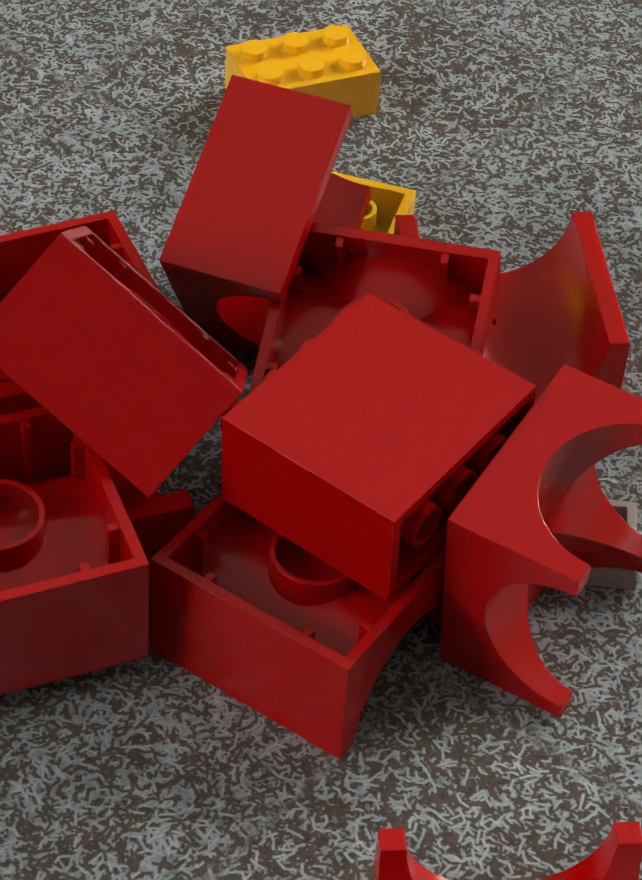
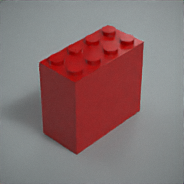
[220,293,536,602]

